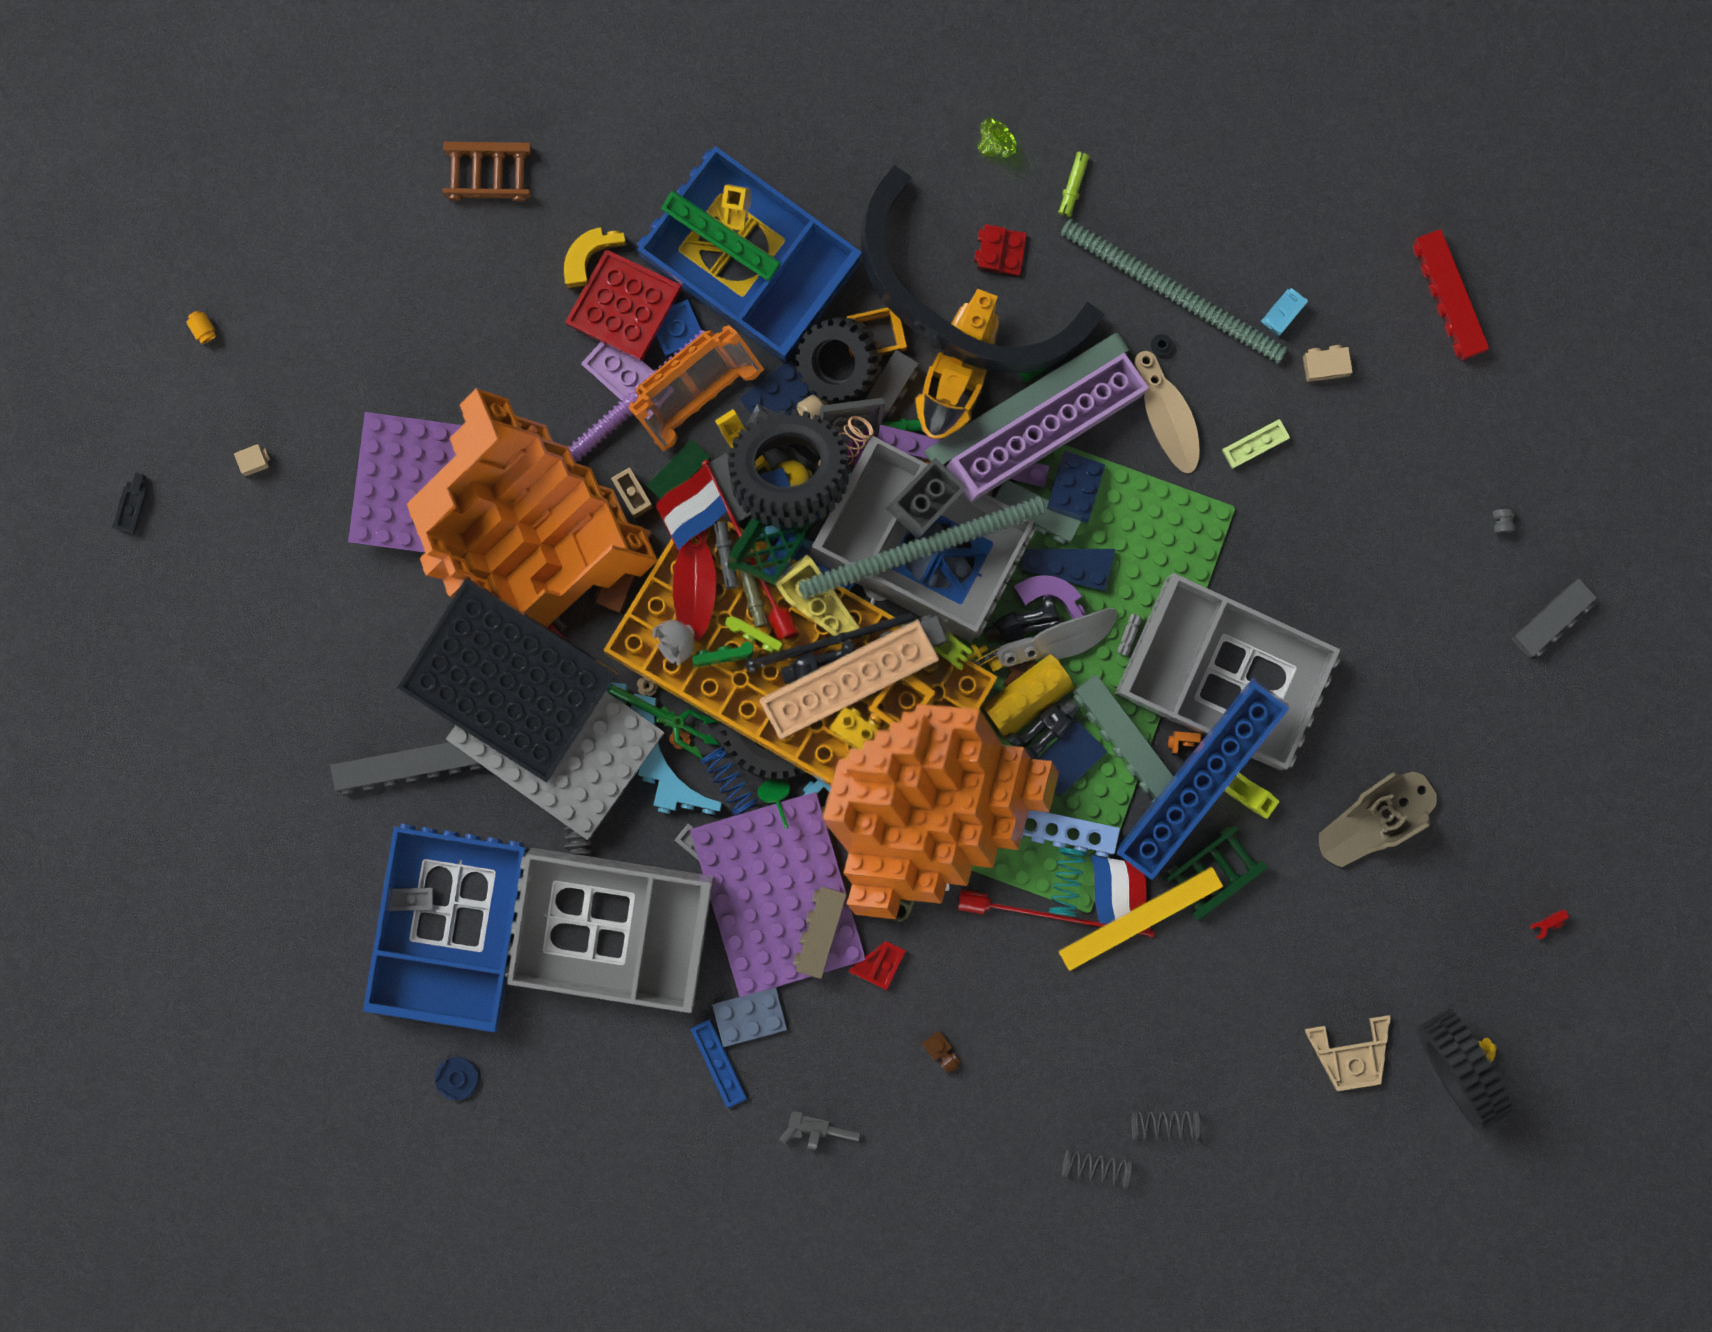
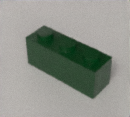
[646,439,711,500]

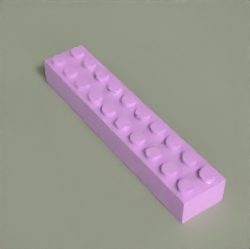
[947,353,1149,503]

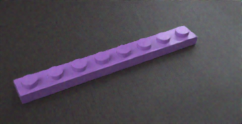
[877,424,1049,487]

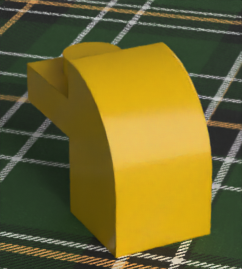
[722,184,751,231]

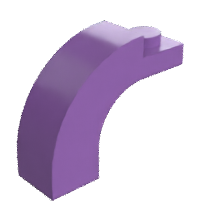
[1013,575,1086,619]

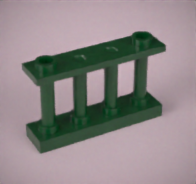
[1165,825,1268,920]

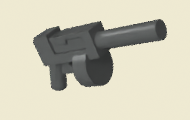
[779,1111,860,1150]

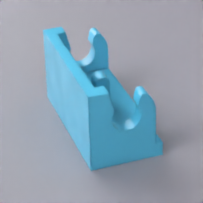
[1260,288,1308,337]

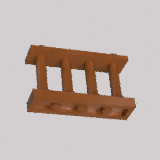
[443,142,532,202]

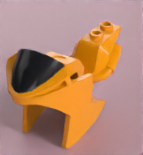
[915,289,999,440]

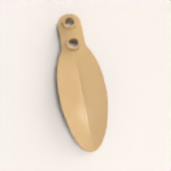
[1134,351,1200,473]

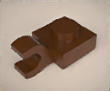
[1002,660,1037,687]

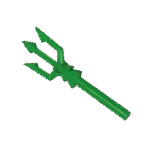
[608,684,719,759]

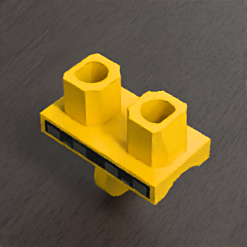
[967,643,1004,672]

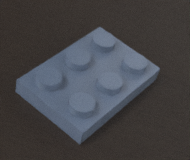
[712,987,787,1047]

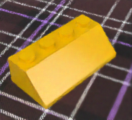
[981,654,1075,740]

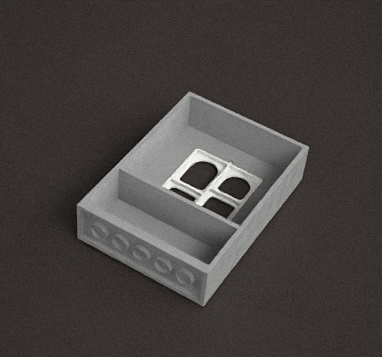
[1114,573,1341,771]
[505,848,714,1013]

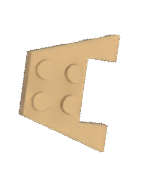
[1305,1015,1391,1091]

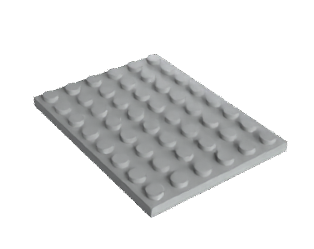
[446,691,665,841]

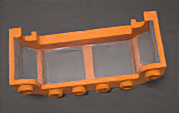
[628,325,765,452]

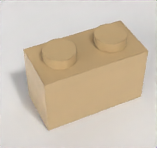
[1303,345,1352,382]
[611,467,653,519]

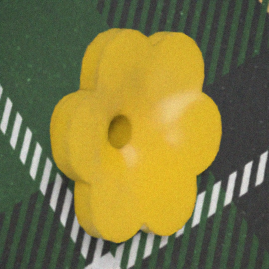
[1478,1038,1496,1062]

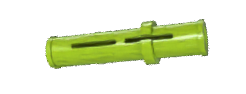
[1058,152,1090,217]

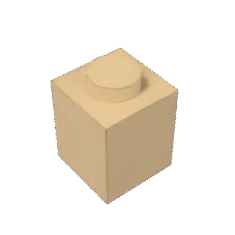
[234,444,270,476]

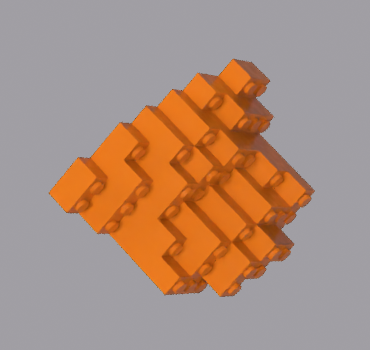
[407,388,657,627]
[823,704,1059,919]

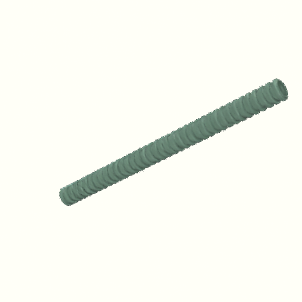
[1061,219,1287,364]
[799,496,1046,600]

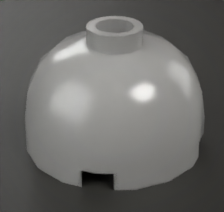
[652,620,695,665]

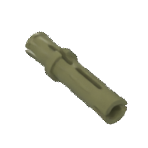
[738,561,768,628]

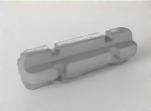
[1117,614,1142,656]

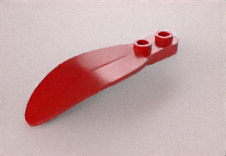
[673,530,716,642]

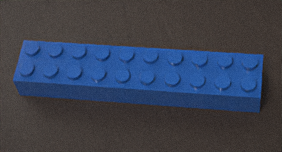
[1117,677,1290,880]

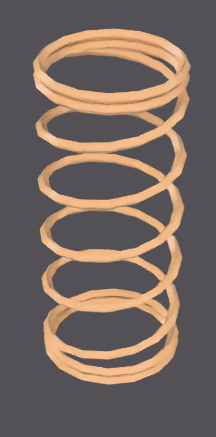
[818,416,873,466]

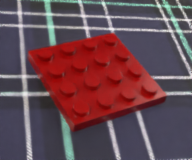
[565,249,682,361]

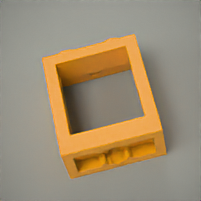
[847,307,907,357]
[868,674,935,731]

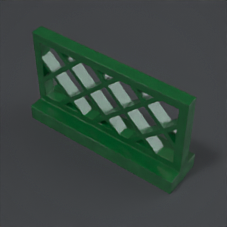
[728,516,813,585]

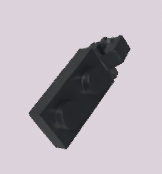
[112,473,147,535]

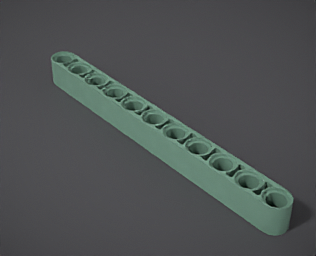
[924,333,1130,467]

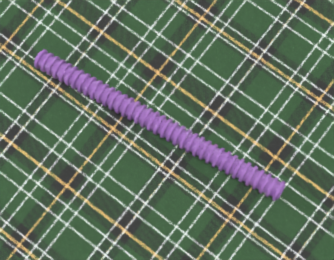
[568,330,705,463]

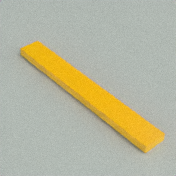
[1059,867,1223,971]

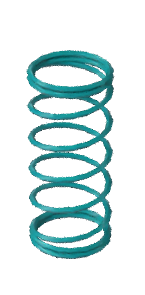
[1049,847,1087,917]

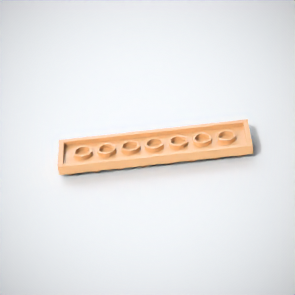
[760,620,939,739]

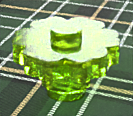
[977,117,1017,158]

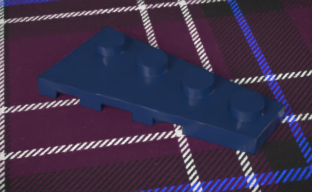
[1020,549,1115,592]

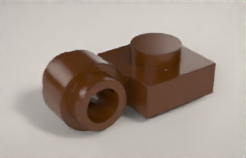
[921,1030,961,1074]

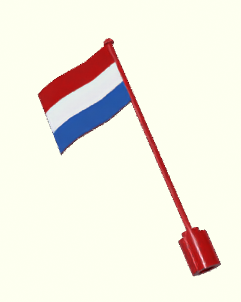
[656,460,799,642]
[957,855,1155,938]

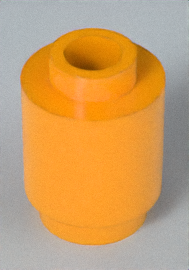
[186,310,216,344]

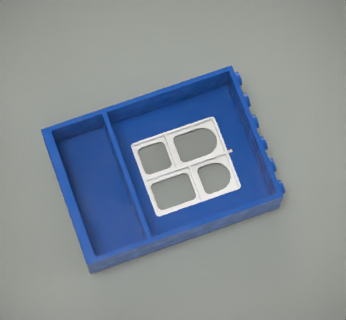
[363,824,529,1032]

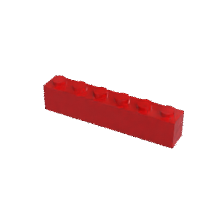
[1412,229,1489,361]

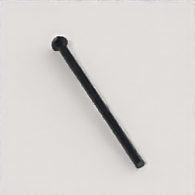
[745,613,914,673]

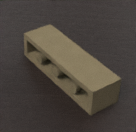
[793,885,846,979]

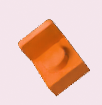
[1168,731,1201,754]

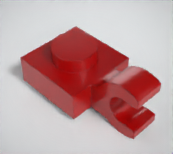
[1529,910,1569,939]

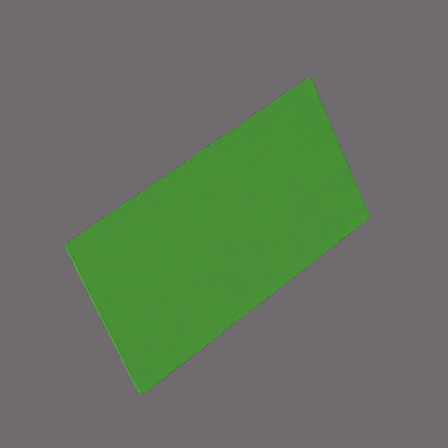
[960,445,1235,913]

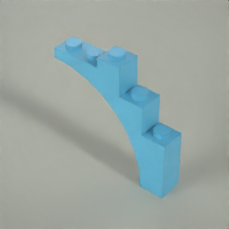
[631,694,722,815]

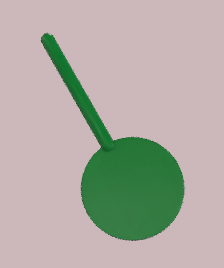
[758,779,790,829]

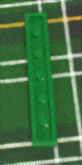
[661,190,782,281]

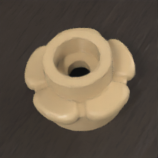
[637,677,658,696]

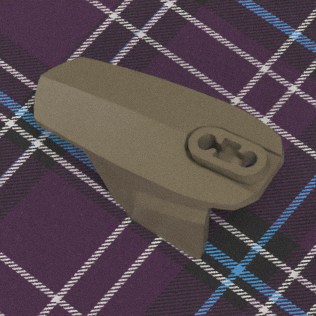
[1319,771,1437,867]

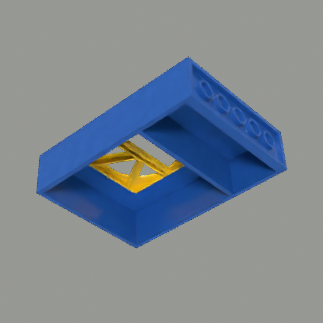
[637,146,862,363]

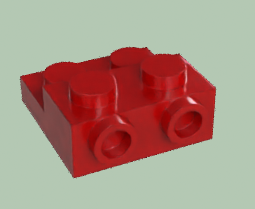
[974,224,1026,276]

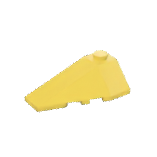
[776,555,859,636]

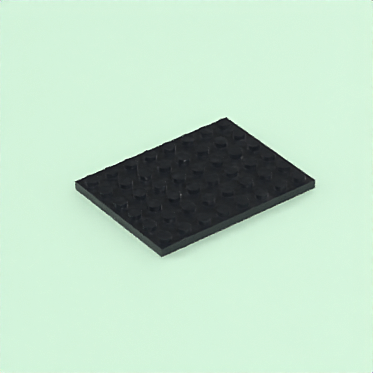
[397,577,618,783]

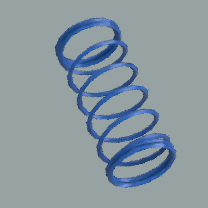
[700,747,758,816]

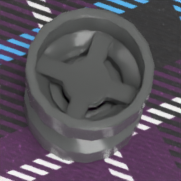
[1493,509,1516,533]

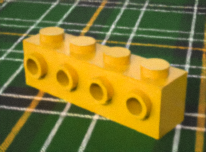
[829,707,880,750]

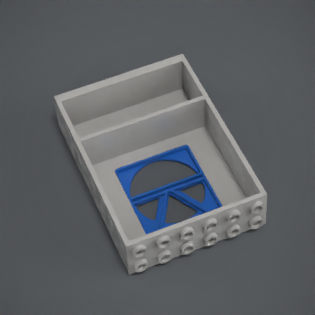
[809,436,1036,643]

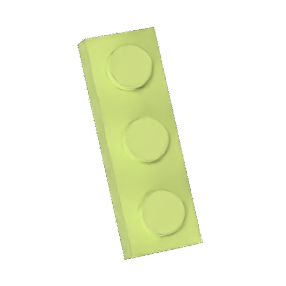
[1222,419,1290,469]

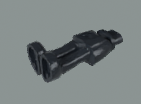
[984,594,1061,643]
[781,639,854,685]
[1005,698,1080,760]

